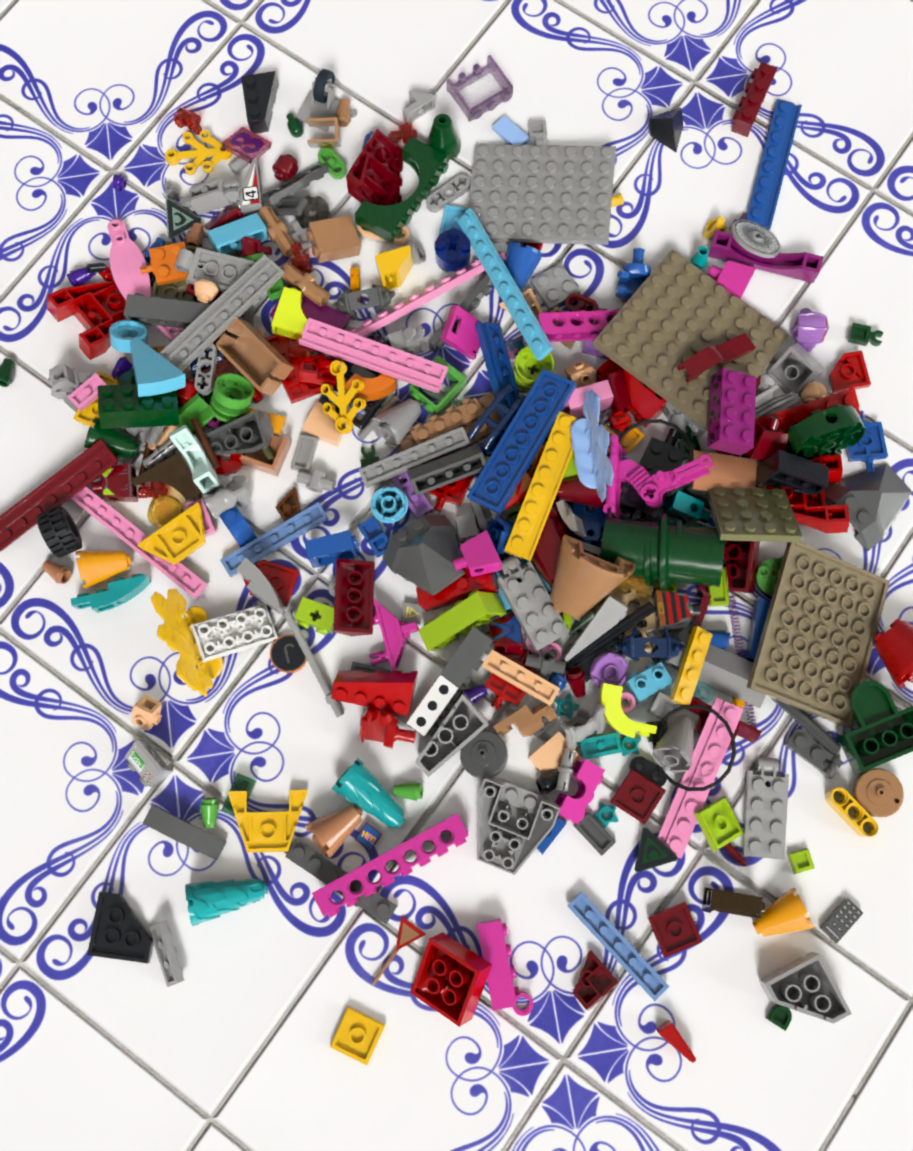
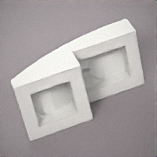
[556,500,586,538]

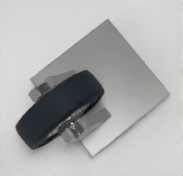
[295,69,340,132]

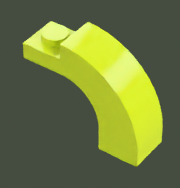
[599,683,657,738]

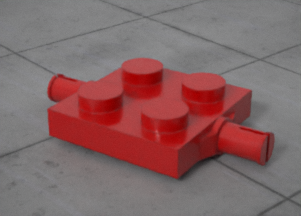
[427,457,475,512]
[484,649,538,710]

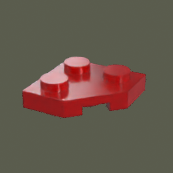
[828,350,871,393]

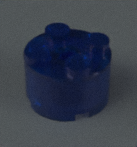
[435,228,471,273]

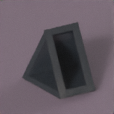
[648,107,683,152]

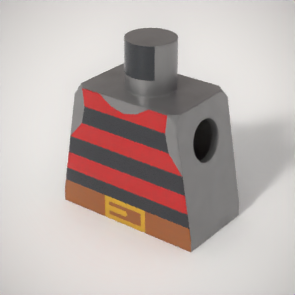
[652,590,701,632]

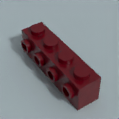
[732,62,778,137]

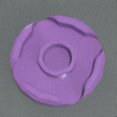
[590,652,628,688]

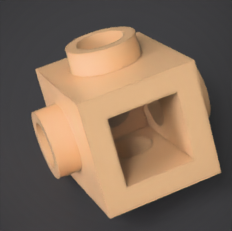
[564,361,596,389]
[131,695,162,731]

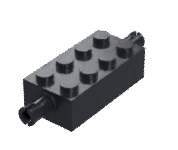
[620,428,686,521]

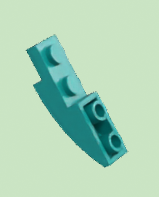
[71,573,151,613]

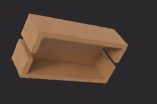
[215,317,294,396]

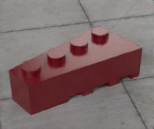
[724,540,760,594]

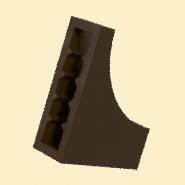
[131,452,202,501]

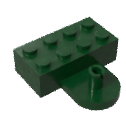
[97,368,179,429]
[837,681,913,774]

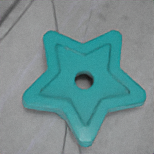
[555,694,580,719]
[620,736,641,756]
[593,802,619,828]

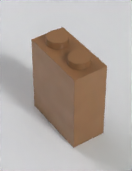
[306,215,362,263]

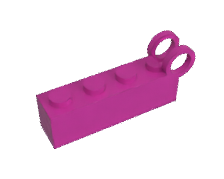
[477,919,533,1016]

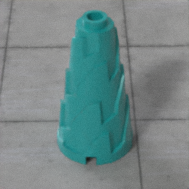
[331,758,406,828]
[185,879,268,926]

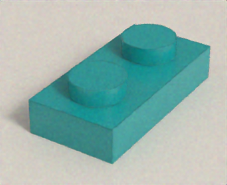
[579,732,623,759]

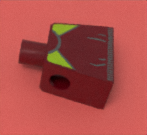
[91,463,138,502]

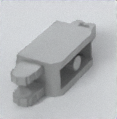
[179,178,240,215]

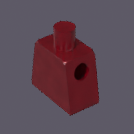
[745,416,788,461]

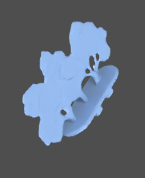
[570,389,614,502]

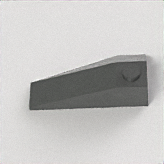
[198,410,274,456]

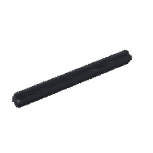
[560,602,656,675]

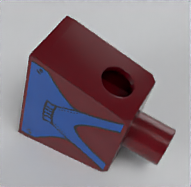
[486,614,524,655]

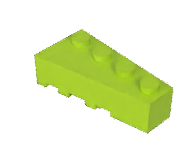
[418,590,507,651]

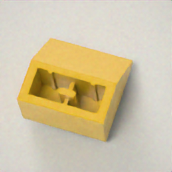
[375,245,413,290]

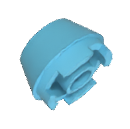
[371,486,408,523]

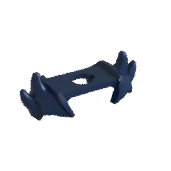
[615,627,686,662]

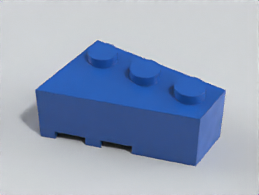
[745,597,770,663]

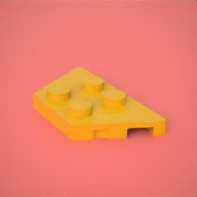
[137,502,206,565]

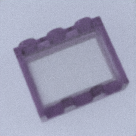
[447,55,513,122]

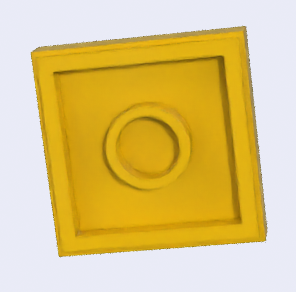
[330,1006,386,1065]

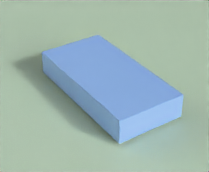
[492,115,529,145]

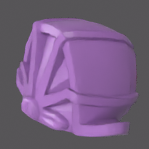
[790,308,829,352]

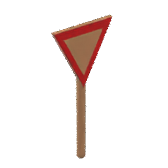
[372,916,426,985]

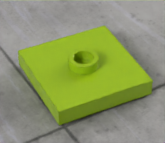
[694,796,744,851]

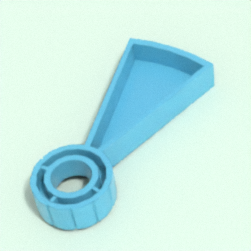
[109,320,186,397]

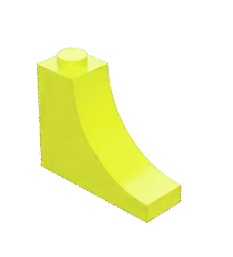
[271,287,308,340]

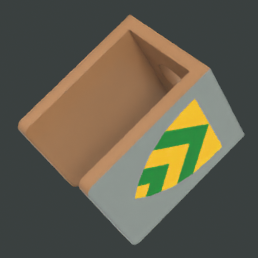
[306,117,341,148]

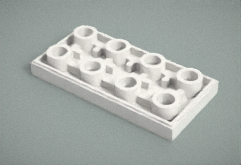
[191,603,278,663]

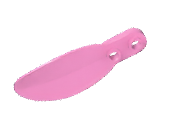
[107,219,151,300]

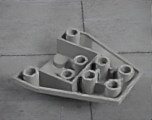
[477,777,561,875]

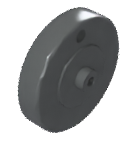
[460,731,508,779]

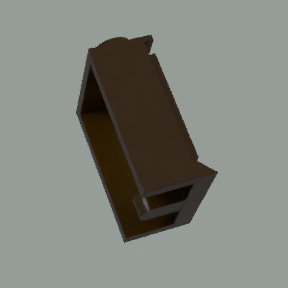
[702,887,765,919]

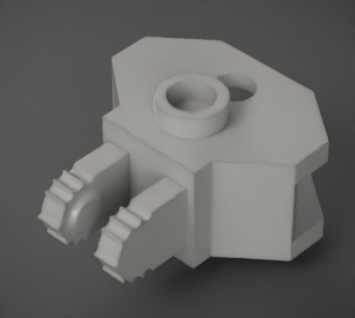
[384,326,425,355]
[48,364,92,399]

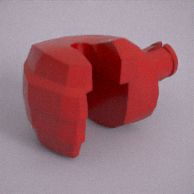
[359,707,416,749]

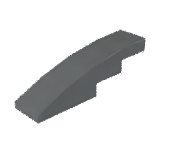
[143,805,226,860]

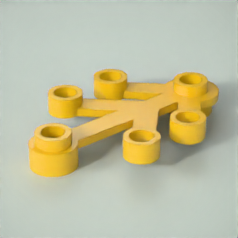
[165,130,233,175]
[321,360,366,434]

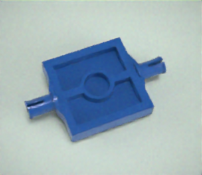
[846,410,888,472]

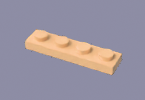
[482,650,560,706]

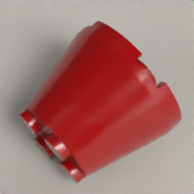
[874,618,913,689]

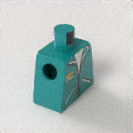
[662,490,710,523]

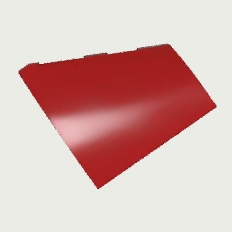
[298,354,340,387]

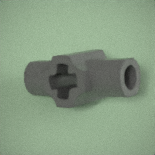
[525,651,566,677]

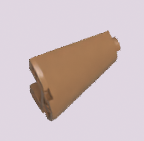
[550,534,636,620]

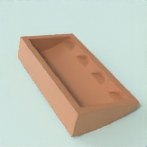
[688,450,767,491]

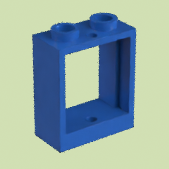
[304,530,360,568]

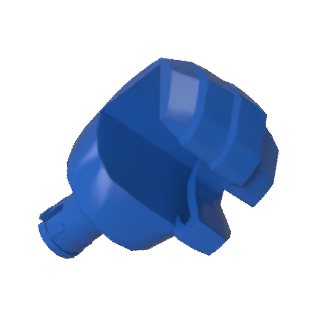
[615,248,651,302]

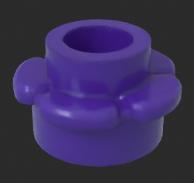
[112,173,127,191]

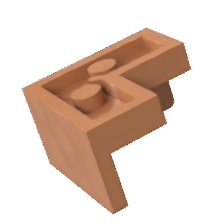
[240,435,292,477]

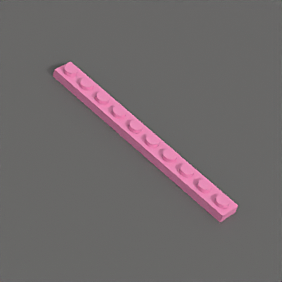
[347,251,506,337]
[71,487,208,600]

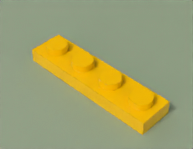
[669,626,713,706]

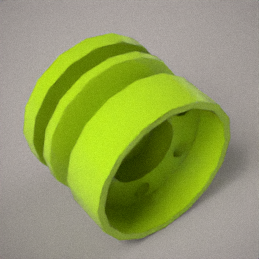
[513,346,554,392]

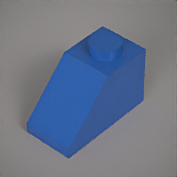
[219,505,257,547]

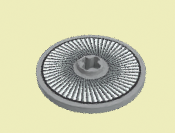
[731,220,781,258]

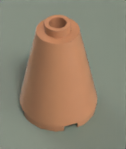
[305,804,363,858]

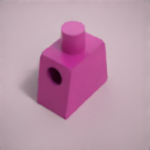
[708,260,756,299]
[452,530,502,577]

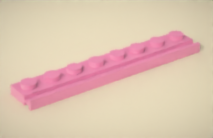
[299,318,448,394]
[657,698,744,858]

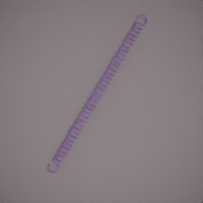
[728,588,757,729]

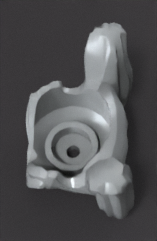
[560,704,606,750]

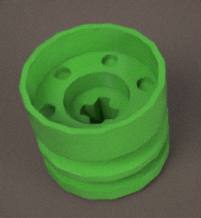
[210,373,254,423]

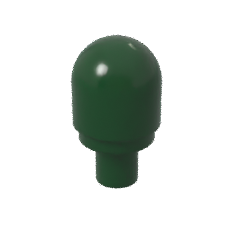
[286,113,304,138]

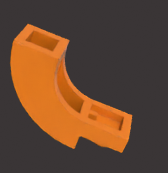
[345,373,398,401]

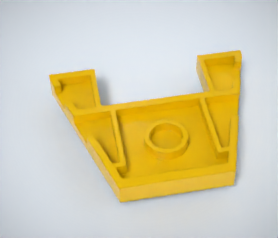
[228,790,307,853]

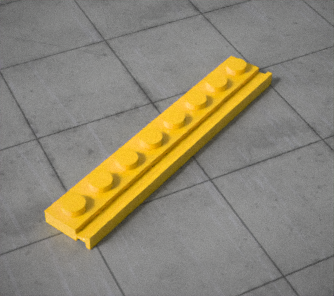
[504,411,577,562]

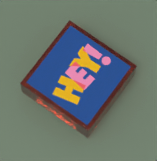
[355,822,383,851]

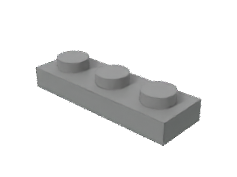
[149,920,185,987]

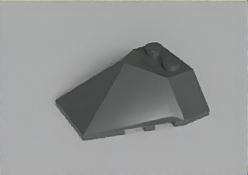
[824,463,912,552]
[383,515,465,596]

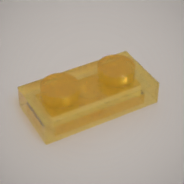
[617,579,654,598]

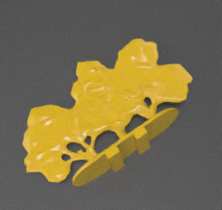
[151,589,223,696]

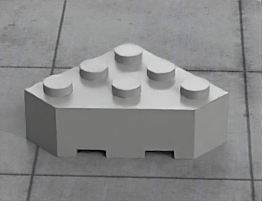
[759,952,852,1024]

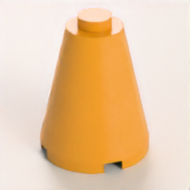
[75,551,132,589]
[752,888,814,937]

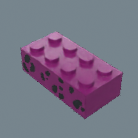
[707,368,757,456]

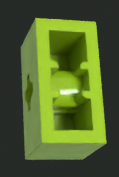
[294,597,334,635]

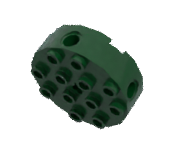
[786,404,866,460]

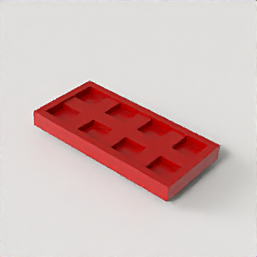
[265,334,322,404]

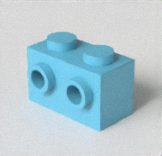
[625,661,673,703]

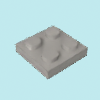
[530,263,580,311]

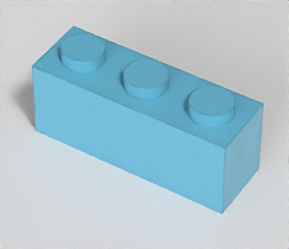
[207,213,268,255]

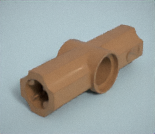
[257,206,297,257]
[281,263,330,307]

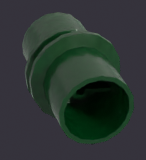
[601,512,725,591]

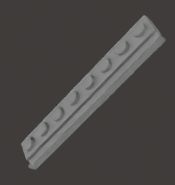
[159,254,284,371]

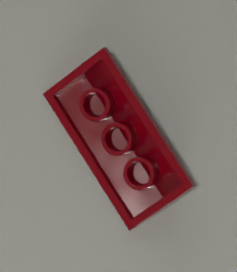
[333,558,375,636]

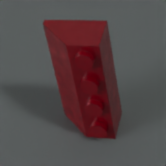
[515,504,572,582]

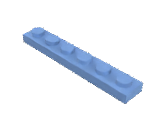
[220,502,329,577]
[567,891,670,1001]

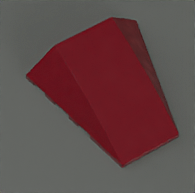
[346,129,403,205]

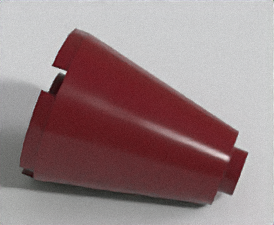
[556,476,606,508]

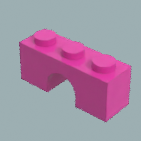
[555,757,605,824]

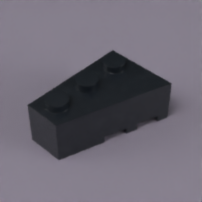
[241,71,279,134]
[756,450,829,495]

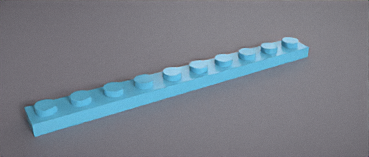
[457,208,554,361]

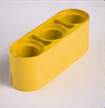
[825,787,879,837]

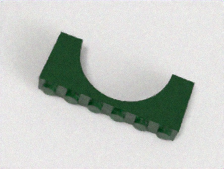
[355,137,449,244]

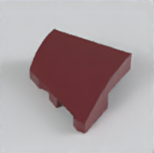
[573,950,619,1011]

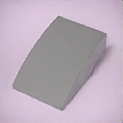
[236,557,286,617]

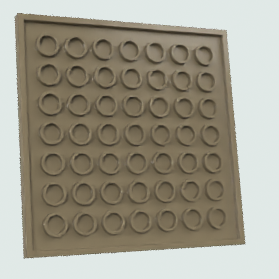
[592,249,789,431]

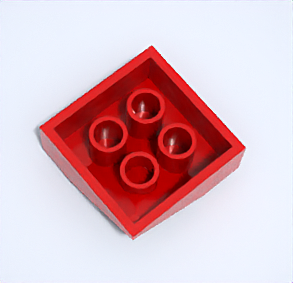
[410,932,492,1027]

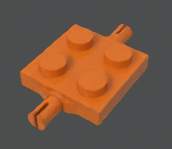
[140,242,189,286]

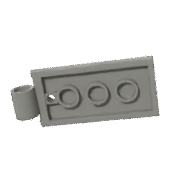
[174,247,262,301]
[497,555,570,652]
[742,756,789,860]

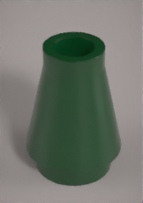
[0,358,15,387]

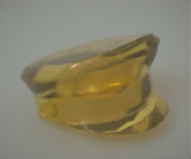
[147,495,183,527]

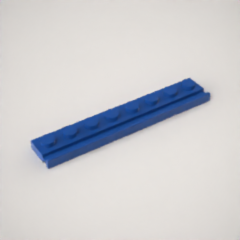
[745,99,802,230]
[475,321,520,433]

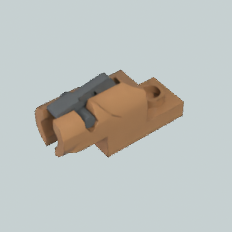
[493,703,557,737]

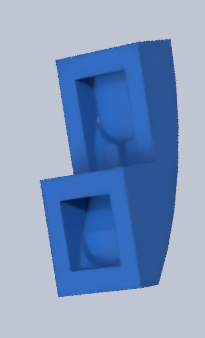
[357,516,389,558]

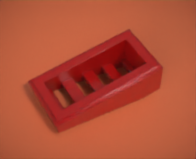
[656,1020,696,1063]

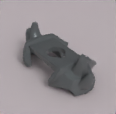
[332,283,395,320]

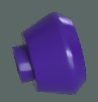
[111,357,133,380]

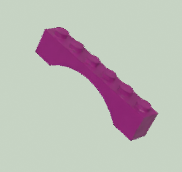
[708,230,823,283]

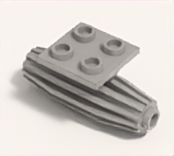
[755,384,803,418]

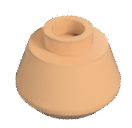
[194,279,219,303]

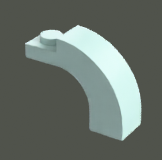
[169,425,220,494]

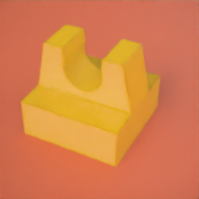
[702,216,727,239]

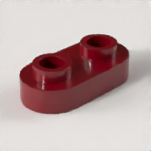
[565,293,599,312]

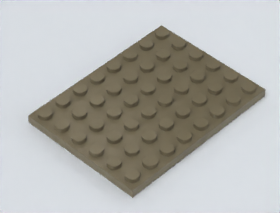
[747,542,890,728]

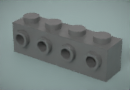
[407,444,486,496]

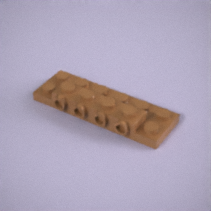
[396,392,501,462]

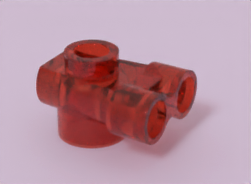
[174,107,202,135]
[388,123,417,145]
[138,482,169,501]

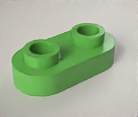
[318,148,347,179]

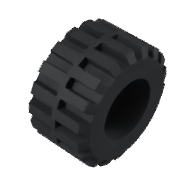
[37,505,82,558]

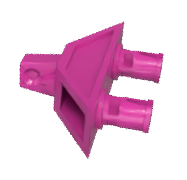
[369,598,419,672]

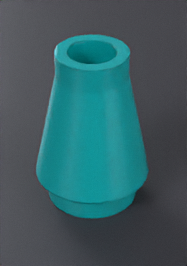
[690,246,709,270]

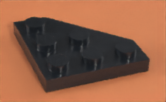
[87,892,153,963]

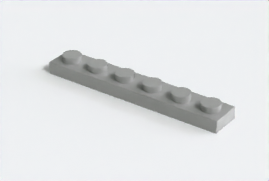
[359,426,470,488]

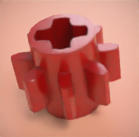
[608,409,631,433]

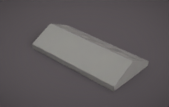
[698,644,766,708]

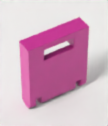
[440,305,482,360]

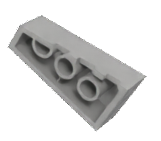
[415,691,490,777]

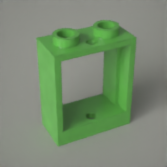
[409,355,466,415]

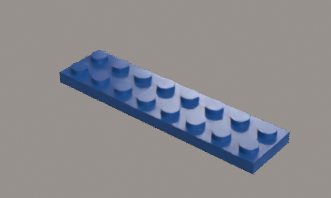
[467,369,577,515]

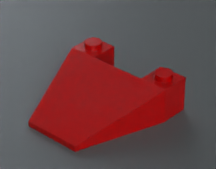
[46,280,127,360]
[767,454,850,534]

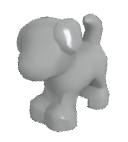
[201,476,251,518]

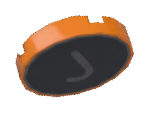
[270,634,307,673]

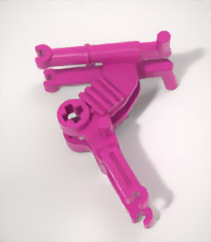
[603,434,714,518]

